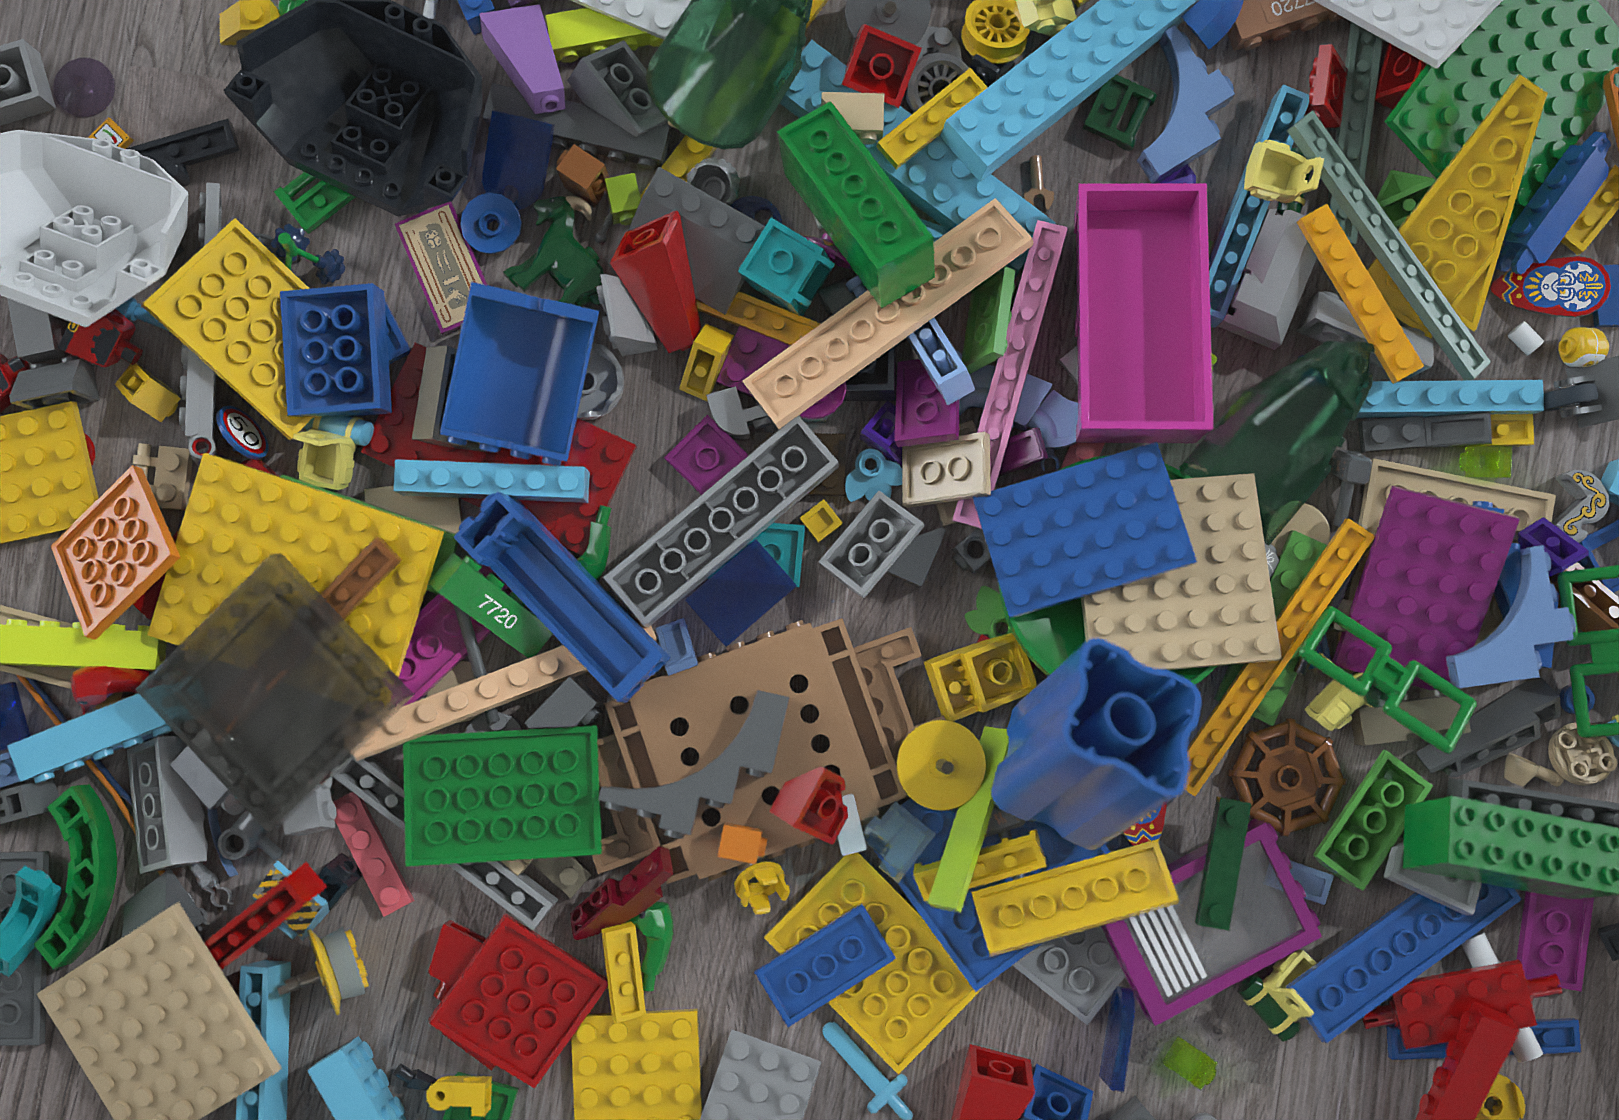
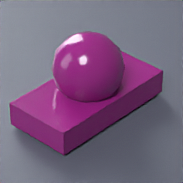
[998,428,1048,477]

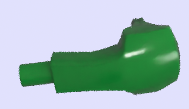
[576,505,612,581]
[627,901,673,992]

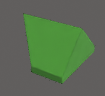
[1376,170,1435,229]

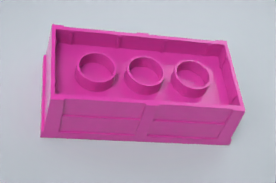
[1074,183,1213,443]

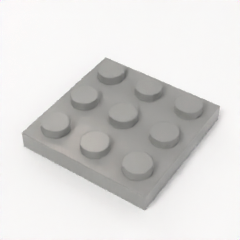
[700,1029,822,1120]

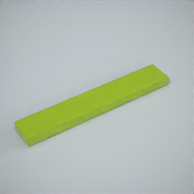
[927,726,1009,913]

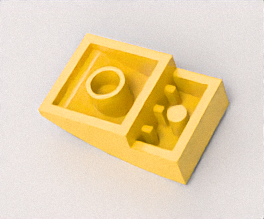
[924,633,1037,722]

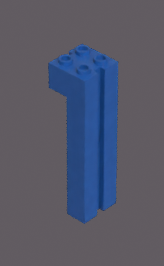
[454,491,671,703]

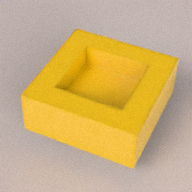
[800,499,843,543]

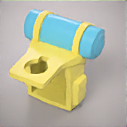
[293,416,374,490]

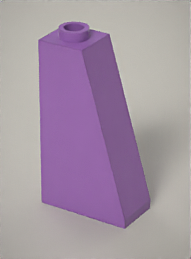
[479,4,565,114]

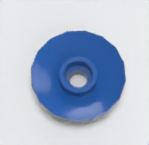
[460,193,522,254]

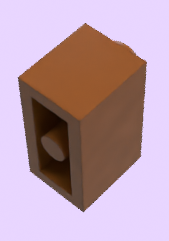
[556,144,610,208]

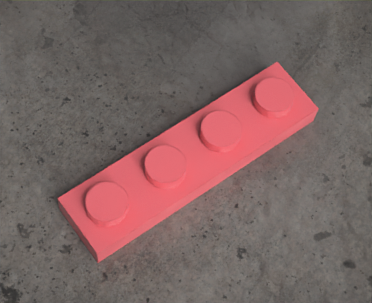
[334,792,415,917]

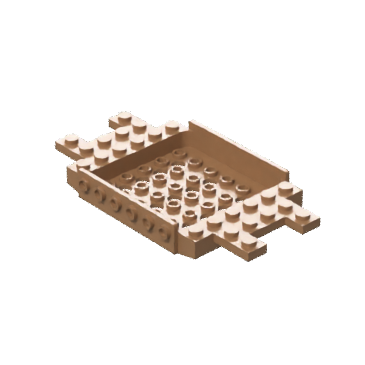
[592,618,945,884]

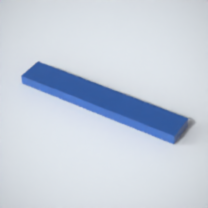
[1386,1018,1581,1060]

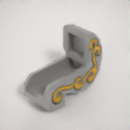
[1551,469,1609,543]

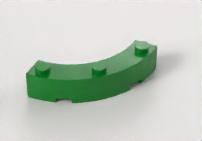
[34,784,117,969]

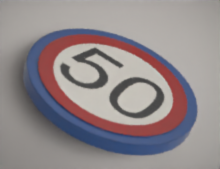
[216,406,269,460]

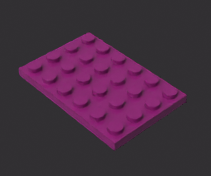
[1332,485,1520,693]

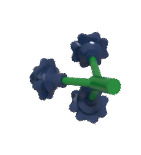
[271,224,345,285]

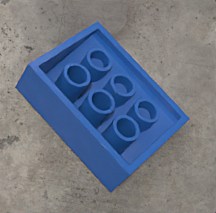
[280,283,392,417]

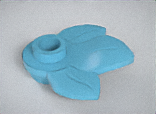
[845,449,902,502]

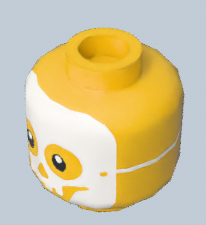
[1558,327,1609,367]

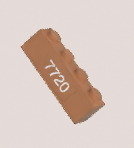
[1227,0,1343,51]

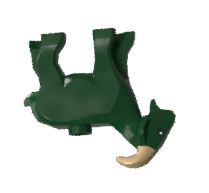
[503,196,604,307]

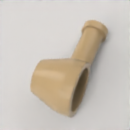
[1504,753,1564,787]

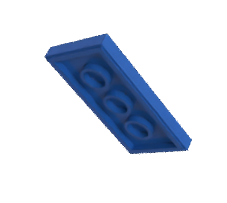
[754,903,896,1027]

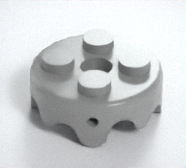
[576,343,624,420]

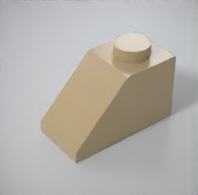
[821,92,884,144]

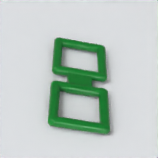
[1557,565,1619,738]
[1298,606,1477,753]

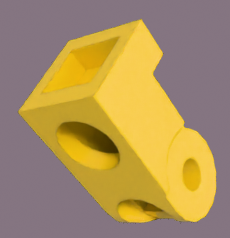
[426,1076,492,1116]

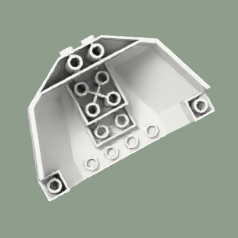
[0,130,188,327]

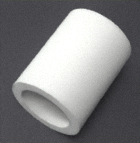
[1507,321,1544,355]

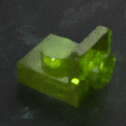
[1162,1036,1217,1090]

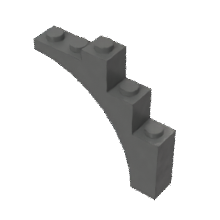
[598,690,790,839]

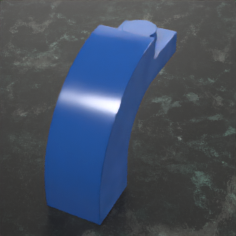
[1182,0,1244,50]

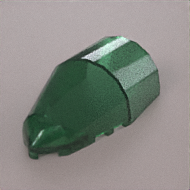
[646,0,813,150]
[1179,341,1375,546]

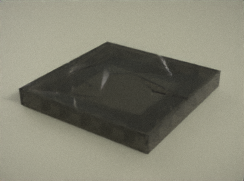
[135,553,414,833]

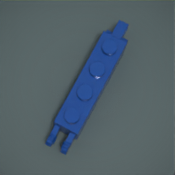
[1496,132,1611,275]

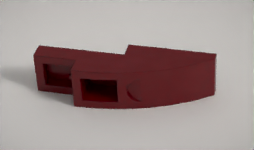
[570,845,674,940]

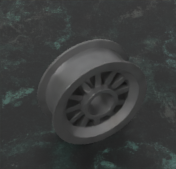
[905,53,969,112]

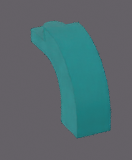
[0,865,61,977]

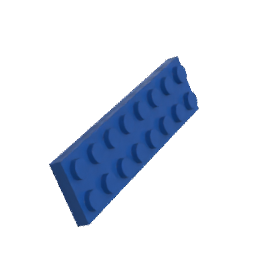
[1286,883,1522,1043]

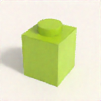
[605,173,641,225]

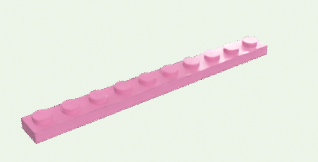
[952,220,1068,529]

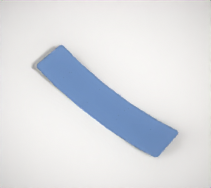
[207,807,238,877]

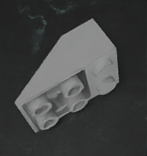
[597,274,658,356]

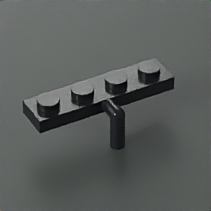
[126,119,240,186]

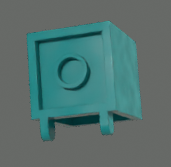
[738,218,835,316]

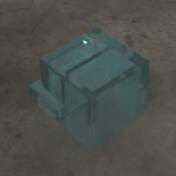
[863,801,936,883]

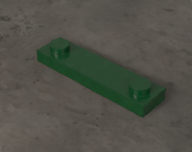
[1194,796,1252,931]

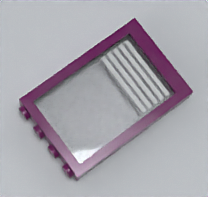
[1100,819,1322,1026]

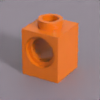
[718,822,768,864]

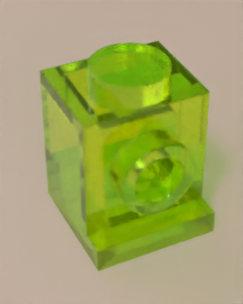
[1459,446,1512,478]

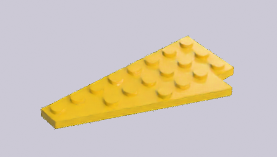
[1367,75,1547,339]

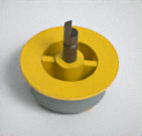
[277,927,369,1016]

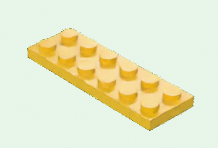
[971,839,1179,957]

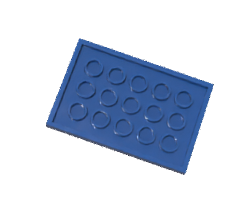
[973,442,1197,619]

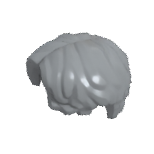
[687,157,740,206]

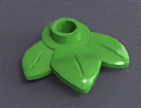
[964,586,1012,639]

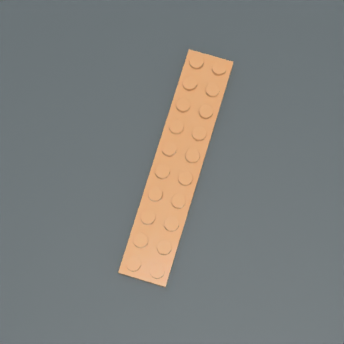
[743,198,1034,429]

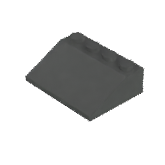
[628,167,765,315]

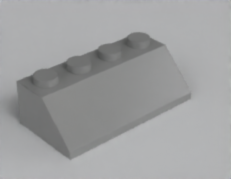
[1296,291,1434,379]
[127,735,208,874]

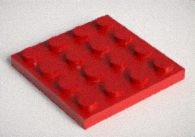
[428,913,608,1089]

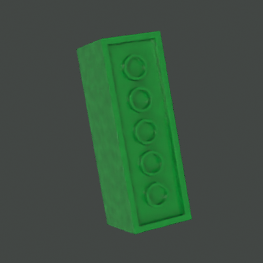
[777,101,935,308]
[1403,796,1619,899]

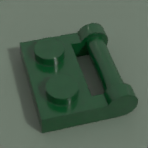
[1082,74,1157,151]

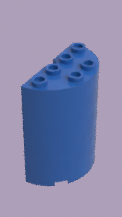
[440,282,599,466]

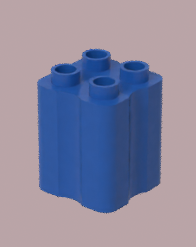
[991,638,1201,850]

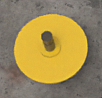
[897,720,986,810]

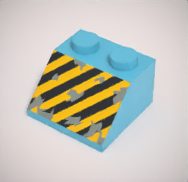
[253,861,330,941]

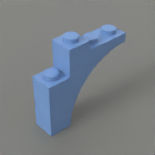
[1137,25,1235,184]
[1446,546,1576,688]

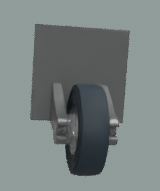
[1542,356,1619,428]

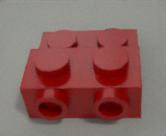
[1305,44,1348,128]

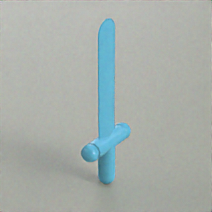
[822,1022,913,1120]

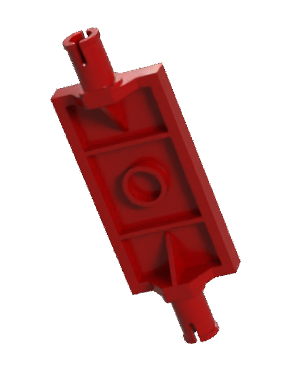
[1362,959,1562,1049]

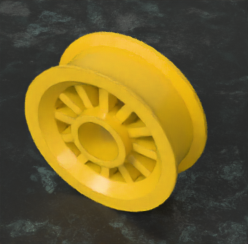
[961,0,1030,64]

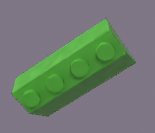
[1313,749,1433,891]

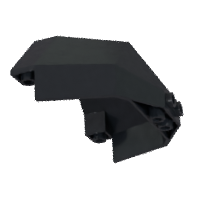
[224,0,482,217]

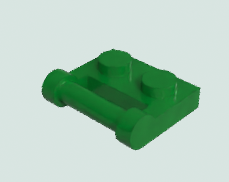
[273,172,356,234]

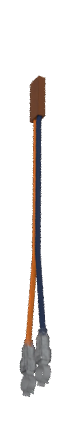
[16,675,234,931]

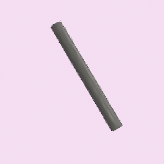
[453,604,500,724]

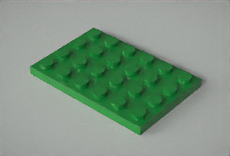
[403,726,602,867]

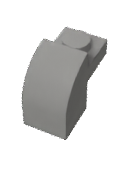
[706,386,772,439]

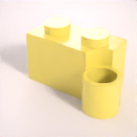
[1016,0,1077,37]

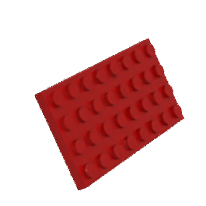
[361,342,637,555]

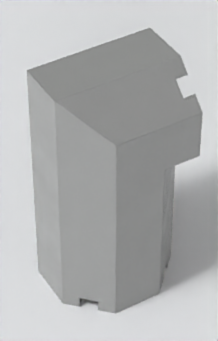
[1218,209,1317,350]

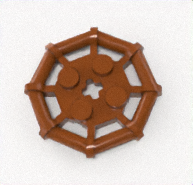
[1228,718,1347,837]

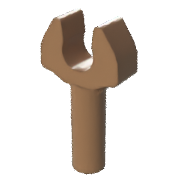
[1022,155,1054,213]

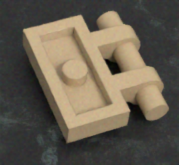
[132,443,193,511]

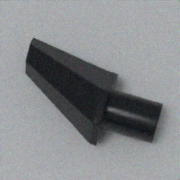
[394,1064,438,1091]

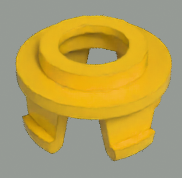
[734,862,790,915]

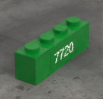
[429,553,553,658]

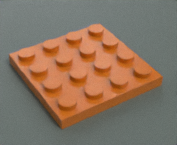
[51,465,181,640]

